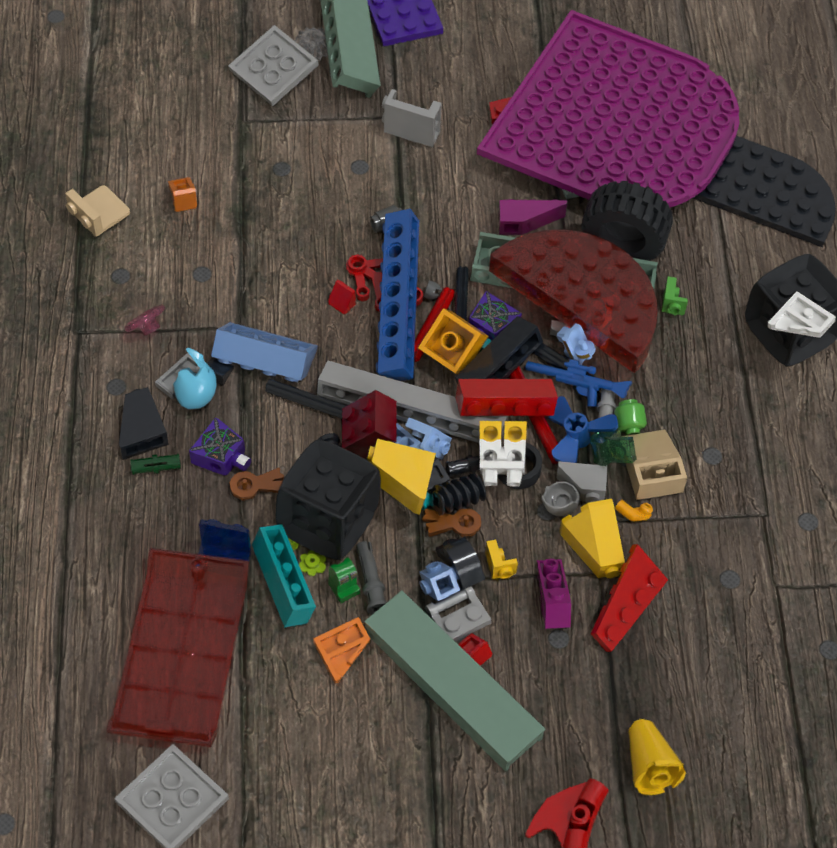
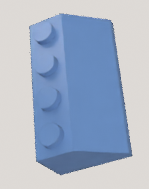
[211,322,318,382]

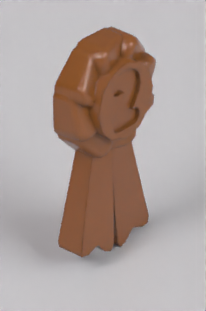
[230,468,284,500]
[422,509,481,537]

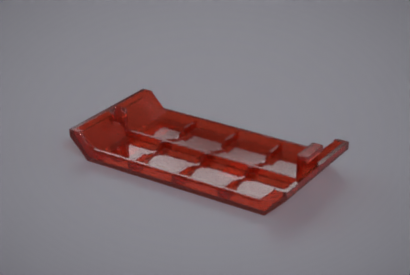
[107,548,249,747]

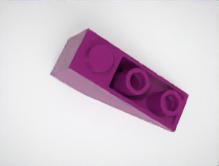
[498,199,567,235]
[537,559,571,629]

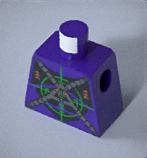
[469,291,522,340]
[189,418,251,476]

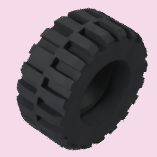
[581,181,673,261]

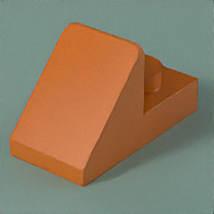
[168,177,197,212]

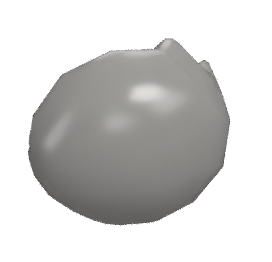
[541,481,580,517]

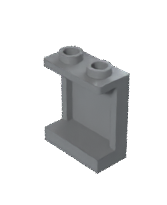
[382,89,442,147]

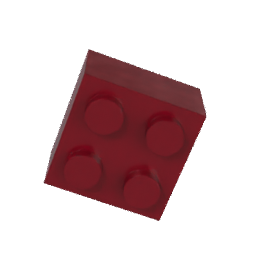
[342,390,397,459]

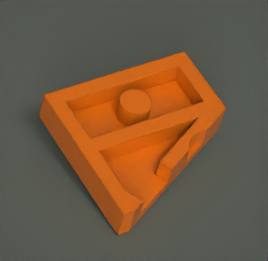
[313,617,370,684]

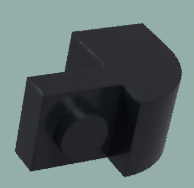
[436,537,485,590]

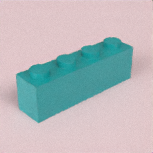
[252,524,316,627]

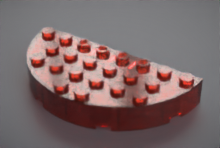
[489,230,657,373]

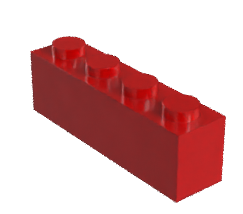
[455,379,558,416]

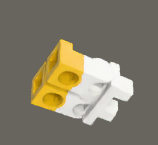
[480,421,527,487]

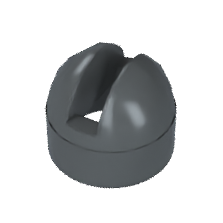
[424,280,442,300]

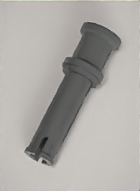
[356,541,387,615]

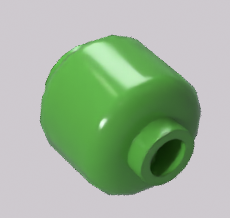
[614,399,647,436]

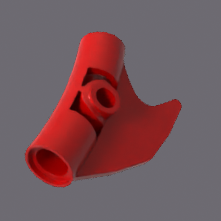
[526,779,609,848]

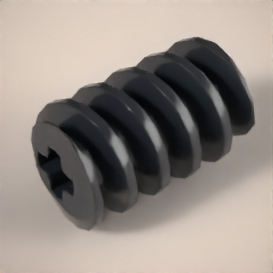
[431,473,486,516]

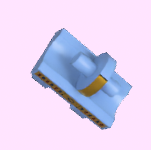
[556,323,596,365]

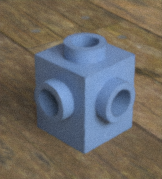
[419,562,460,601]

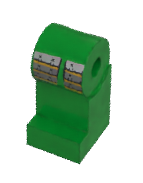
[328,557,360,604]

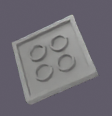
[228,25,319,106]
[114,744,229,848]

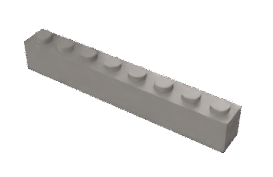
[317,360,508,443]

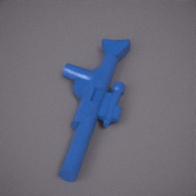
[526,359,632,406]

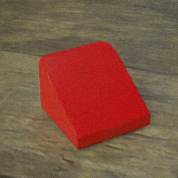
[328,279,356,314]
[458,633,492,666]

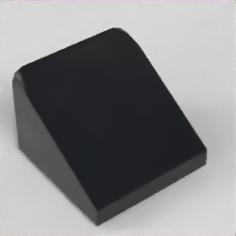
[207,358,234,386]

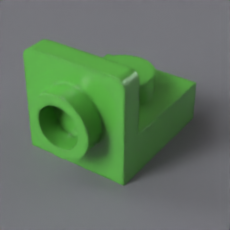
[661,277,688,315]

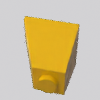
[560,499,625,578]

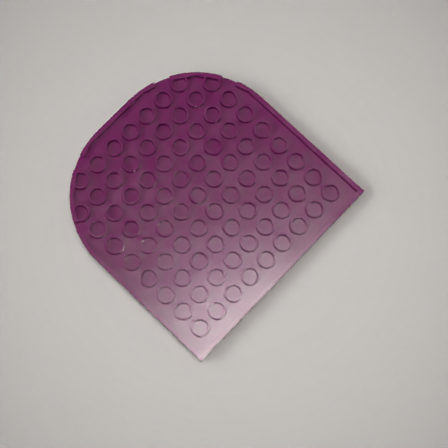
[477,10,739,207]

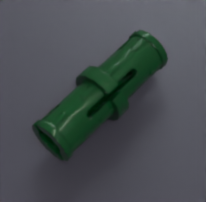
[130,453,181,475]

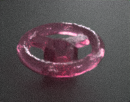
[124,304,165,336]

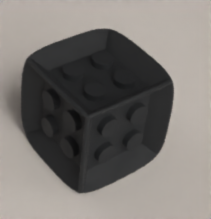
[745,254,837,366]
[276,440,381,560]

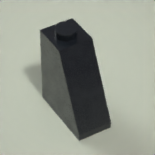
[119,387,169,460]

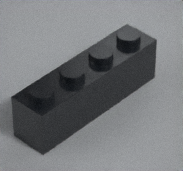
[455,316,543,384]

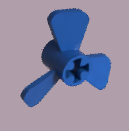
[547,396,618,463]

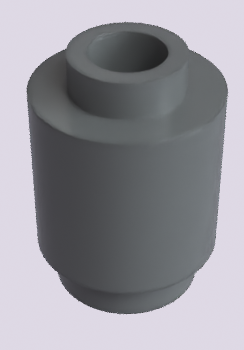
[370,205,402,233]

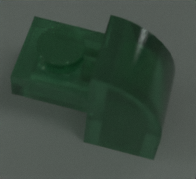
[589,430,637,466]

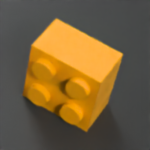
[418,308,488,374]

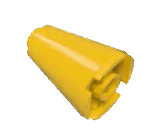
[629,719,686,795]

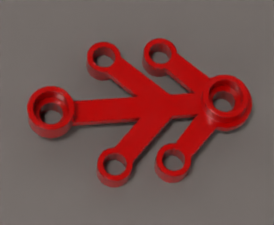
[346,254,423,312]

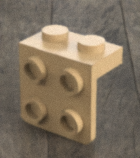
[65,185,130,237]

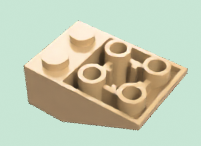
[619,430,687,500]

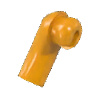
[615,500,653,522]

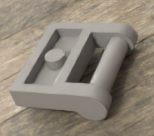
[425,586,491,642]

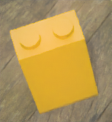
[367,439,436,515]

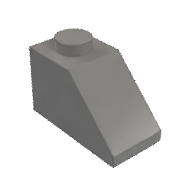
[556,461,607,503]

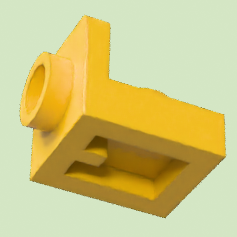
[485,540,518,579]

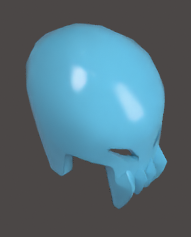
[173,348,217,409]

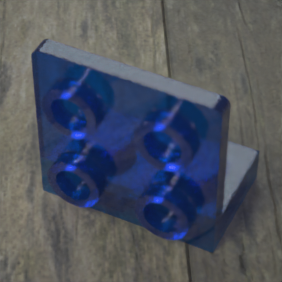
[195,519,252,578]

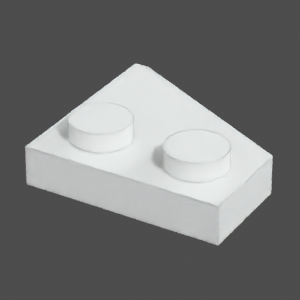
[768,291,836,338]

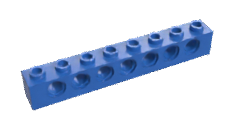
[376,209,419,381]

